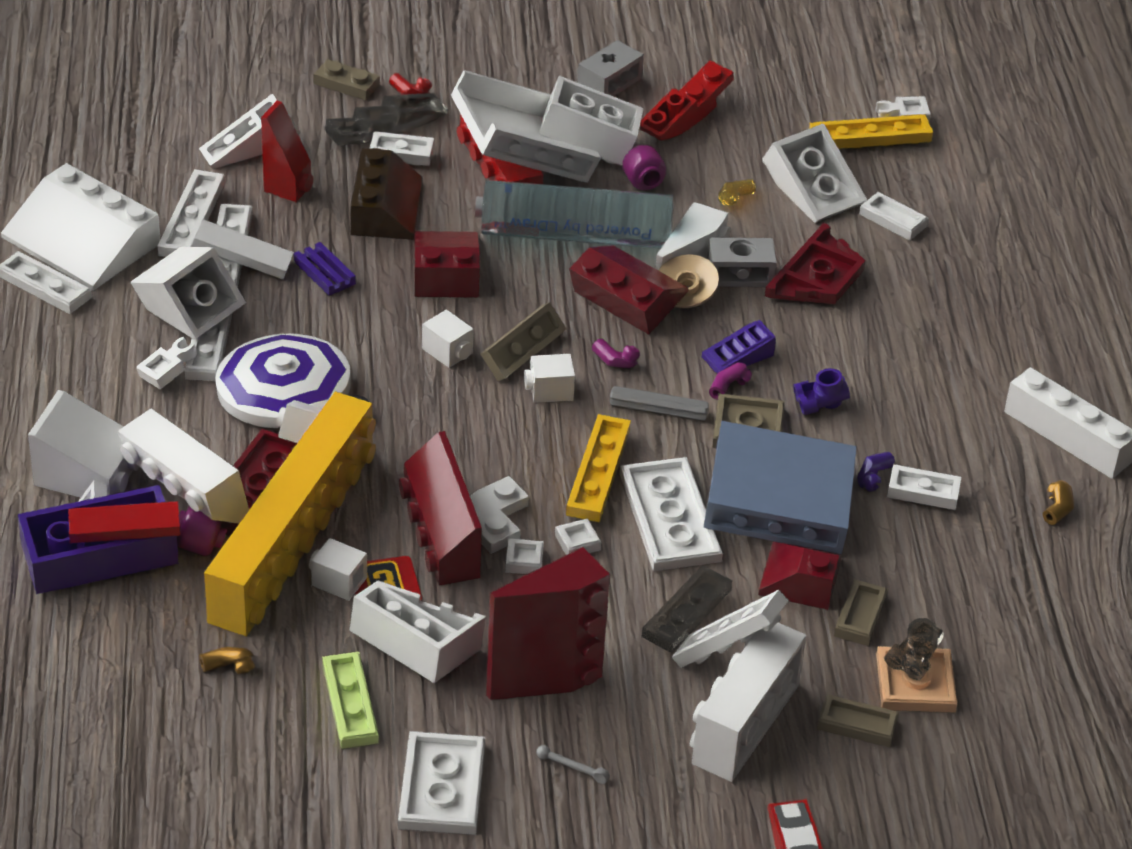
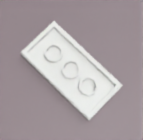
[620,457,723,571]

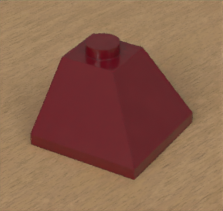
[758,541,842,610]

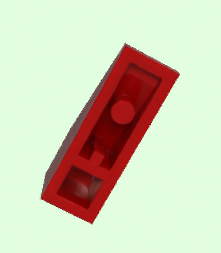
[261,100,314,202]

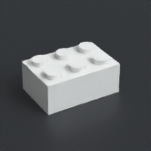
[539,76,643,165]

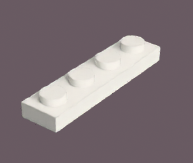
[158,169,225,257]
[672,590,788,668]

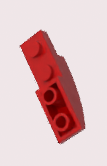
[639,60,734,141]

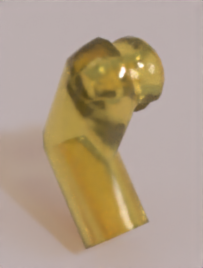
[718,179,756,207]

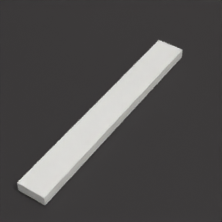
[185,204,253,381]

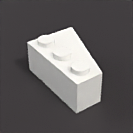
[350,581,486,683]

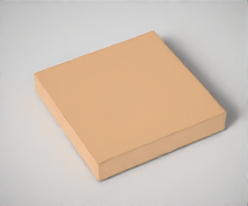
[876,646,957,713]

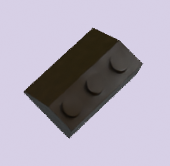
[350,148,422,240]

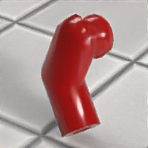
[389,73,432,98]

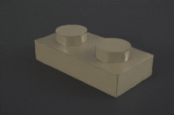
[314,59,380,100]

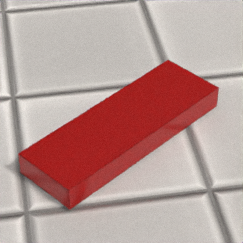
[68,501,180,543]

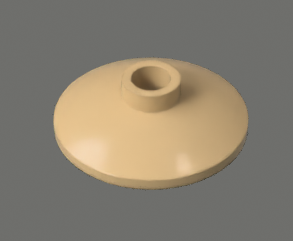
[658,254,719,308]

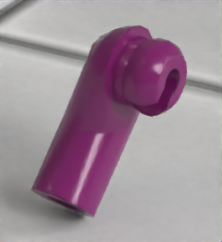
[592,339,640,369]
[709,362,752,400]

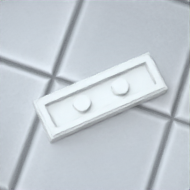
[192,219,294,279]
[0,251,92,314]

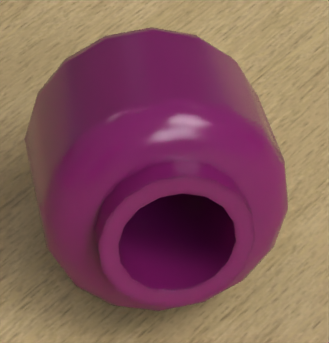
[622,145,667,191]
[177,506,227,556]

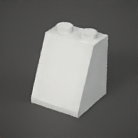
[130,247,246,339]
[28,390,140,498]

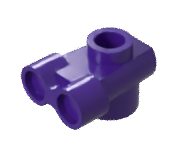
[793,368,850,415]

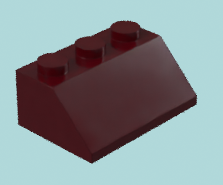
[569,245,689,335]

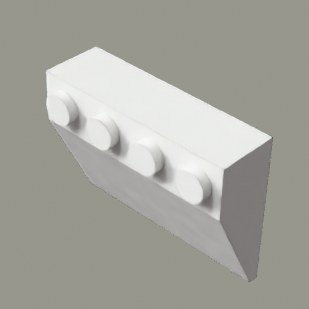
[1,163,160,291]

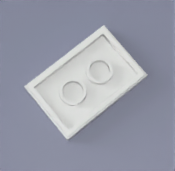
[398,731,485,835]

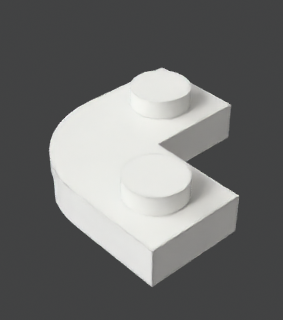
[470,476,529,554]

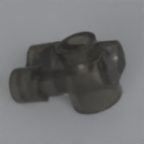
[884,618,944,681]

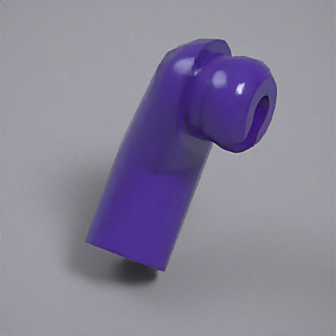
[857,452,895,492]

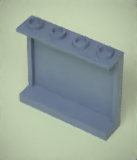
[703,421,857,554]

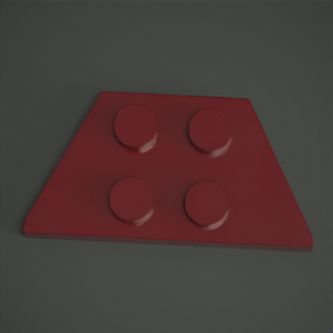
[765,223,866,304]

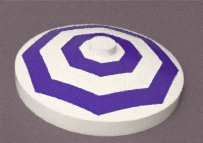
[216,334,351,428]

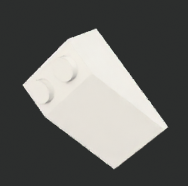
[762,123,867,223]

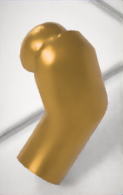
[1043,480,1074,525]

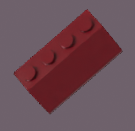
[399,431,482,586]

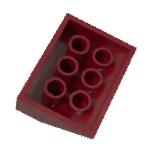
[486,547,610,700]

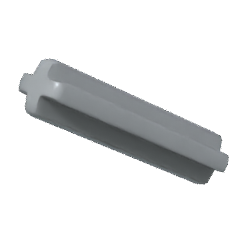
[610,386,709,421]

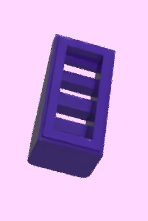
[702,320,776,373]

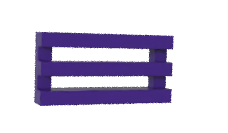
[294,242,356,296]

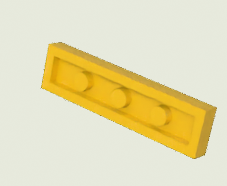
[809,114,933,149]
[566,414,631,522]

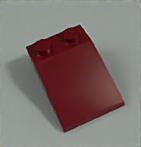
[415,231,480,298]

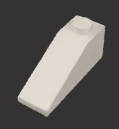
[199,94,301,169]
[655,202,731,270]

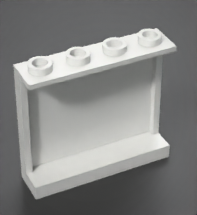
[451,70,601,183]

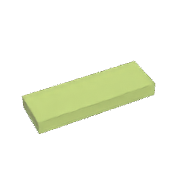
[322,652,379,749]

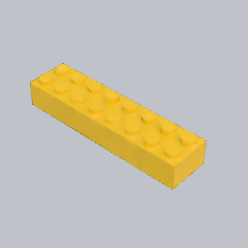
[204,391,376,637]

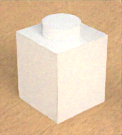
[422,310,474,368]
[524,354,575,403]
[276,400,322,443]
[309,538,367,601]

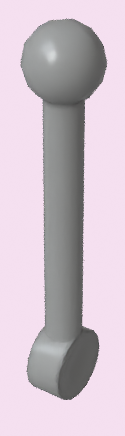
[536,745,610,784]

